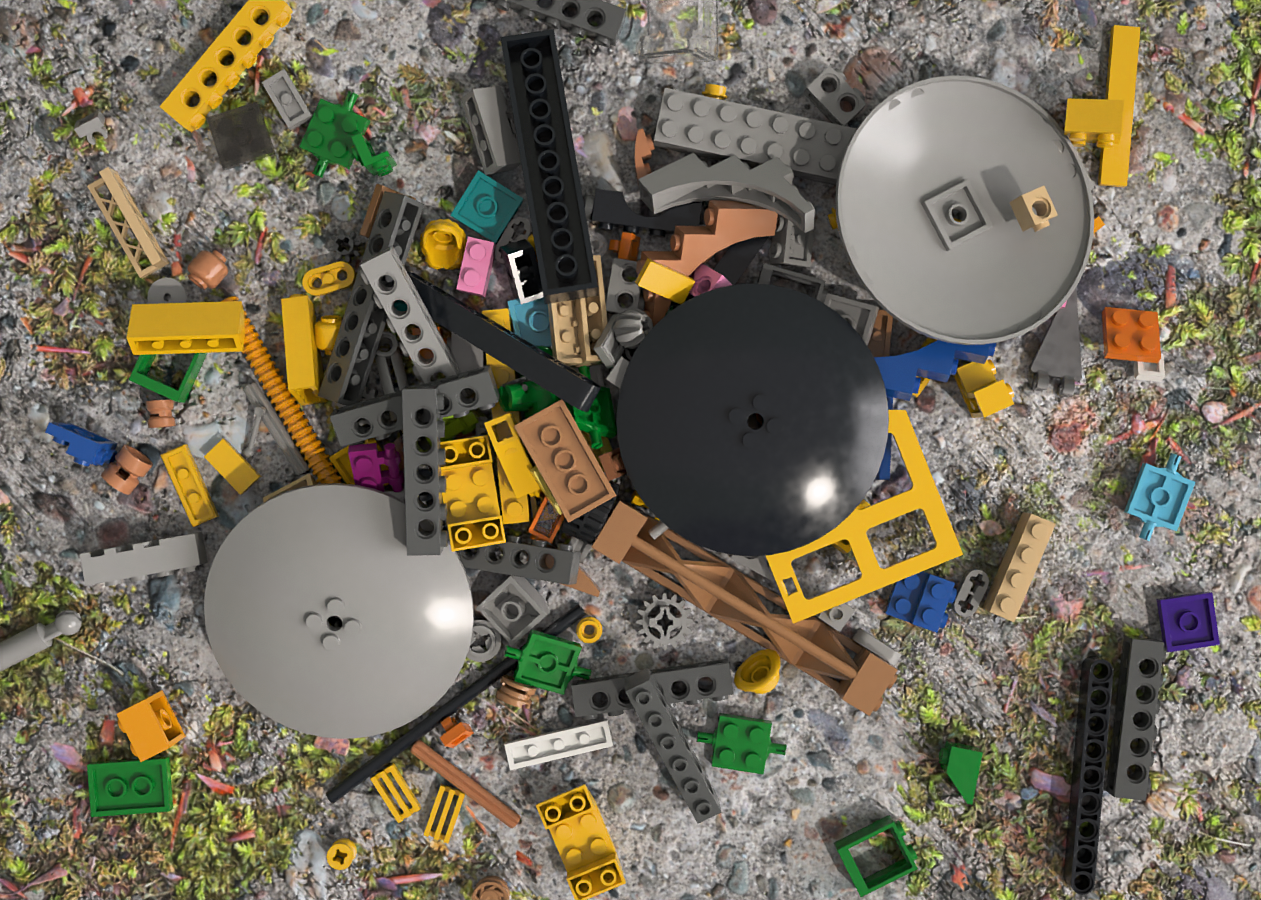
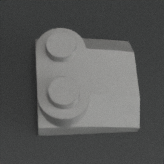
[475,575,550,647]

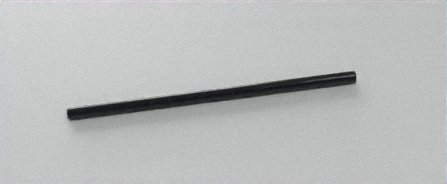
[326,604,586,804]

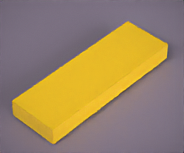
[161,444,219,527]

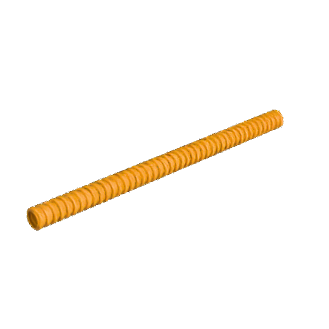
[221,296,346,484]

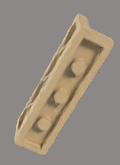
[87,167,169,279]

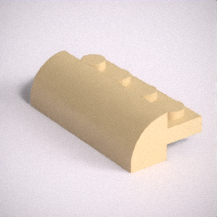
[548,255,608,367]

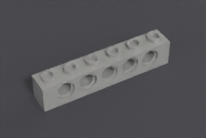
[360,246,470,406]

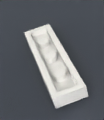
[504,719,613,770]

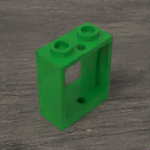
[129,353,208,403]
[834,815,918,897]

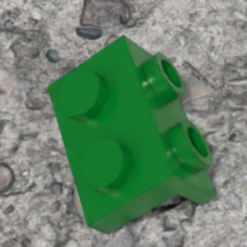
[351,133,397,177]

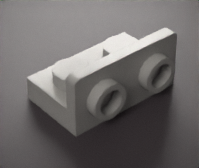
[769,214,816,268]

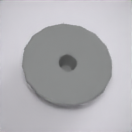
[147,277,187,304]

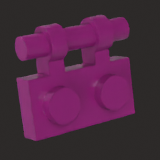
[348,443,404,492]

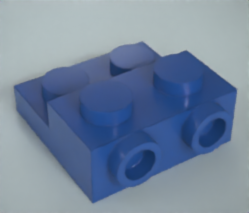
[45,422,118,466]
[884,571,957,633]

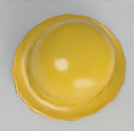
[734,649,780,694]

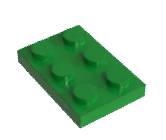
[87,757,173,817]

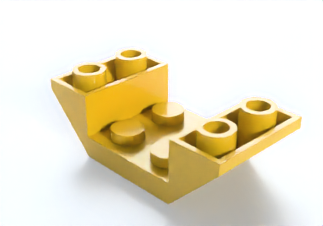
[440,435,506,552]
[536,784,626,900]

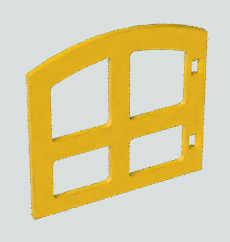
[765,410,963,624]

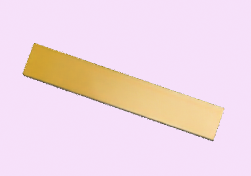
[1098,25,1141,188]

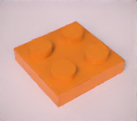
[1102,307,1161,363]

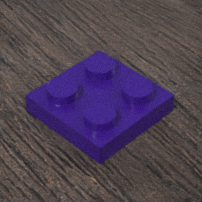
[1156,591,1220,652]

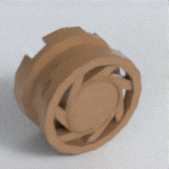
[495,675,537,709]
[472,876,510,900]

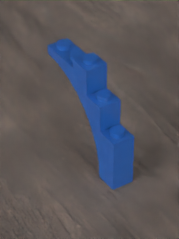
[874,340,996,401]

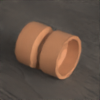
[101,445,153,495]

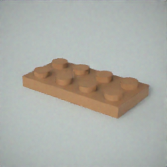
[514,399,617,523]

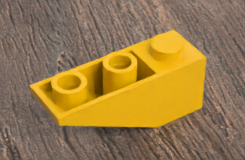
[484,413,541,498]

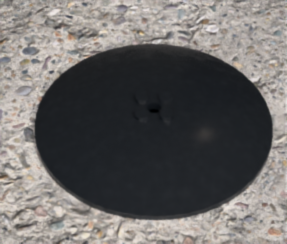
[616,284,889,556]

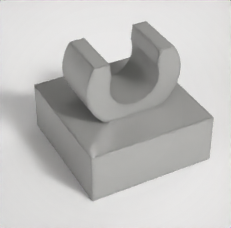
[74,110,108,145]

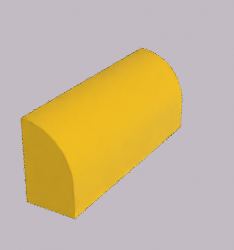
[127,301,245,355]

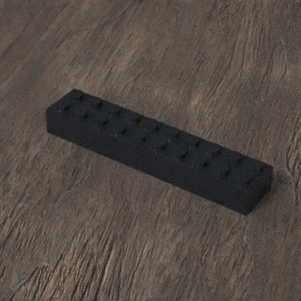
[500,29,598,304]

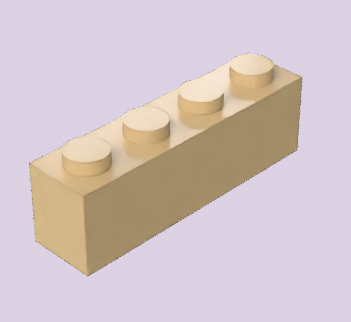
[982,512,1056,622]

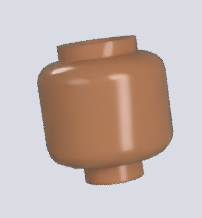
[188,250,228,290]

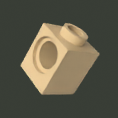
[1009,186,1058,232]

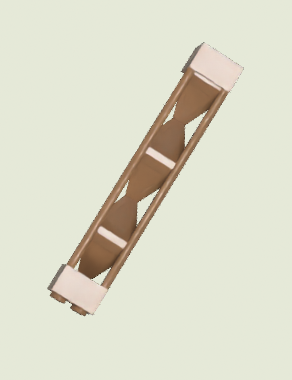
[592,499,898,716]

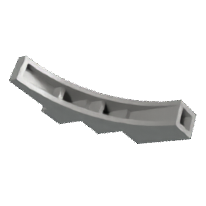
[638,153,816,233]

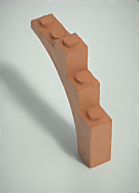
[636,200,778,327]

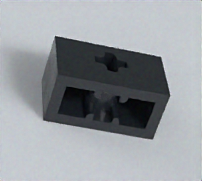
[500,239,543,305]

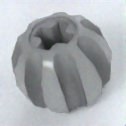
[614,309,653,349]

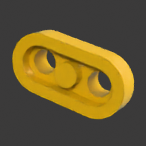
[302,261,356,296]

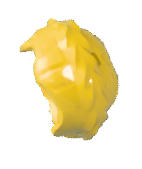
[420,219,467,270]

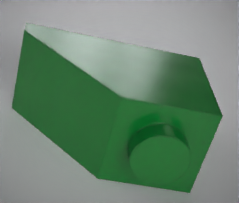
[939,741,983,805]

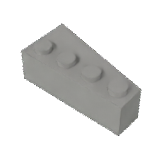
[79,532,208,586]

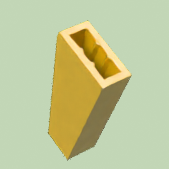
[281,294,328,406]

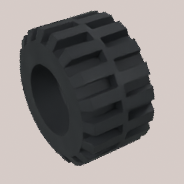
[561,480,619,545]

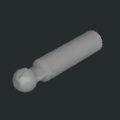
[0,609,82,672]

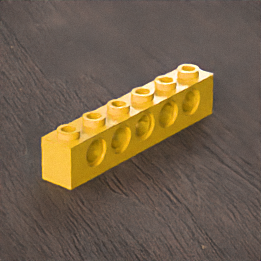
[160,0,293,133]

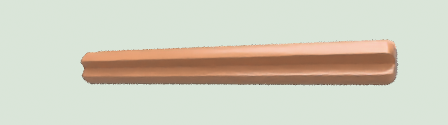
[410,740,521,829]

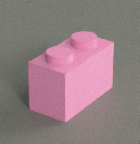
[456,237,496,298]

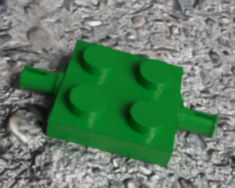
[299,91,371,178]
[565,366,617,449]
[503,629,592,695]
[696,713,787,774]

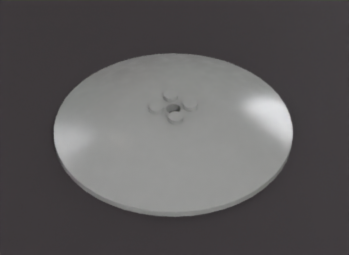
[835,75,1094,345]
[204,483,474,739]

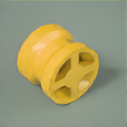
[326,838,357,870]

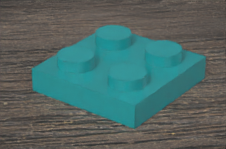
[450,170,524,244]

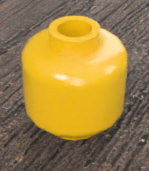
[314,315,342,355]

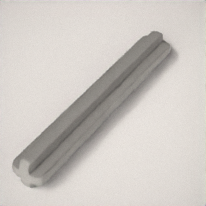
[243,382,310,476]

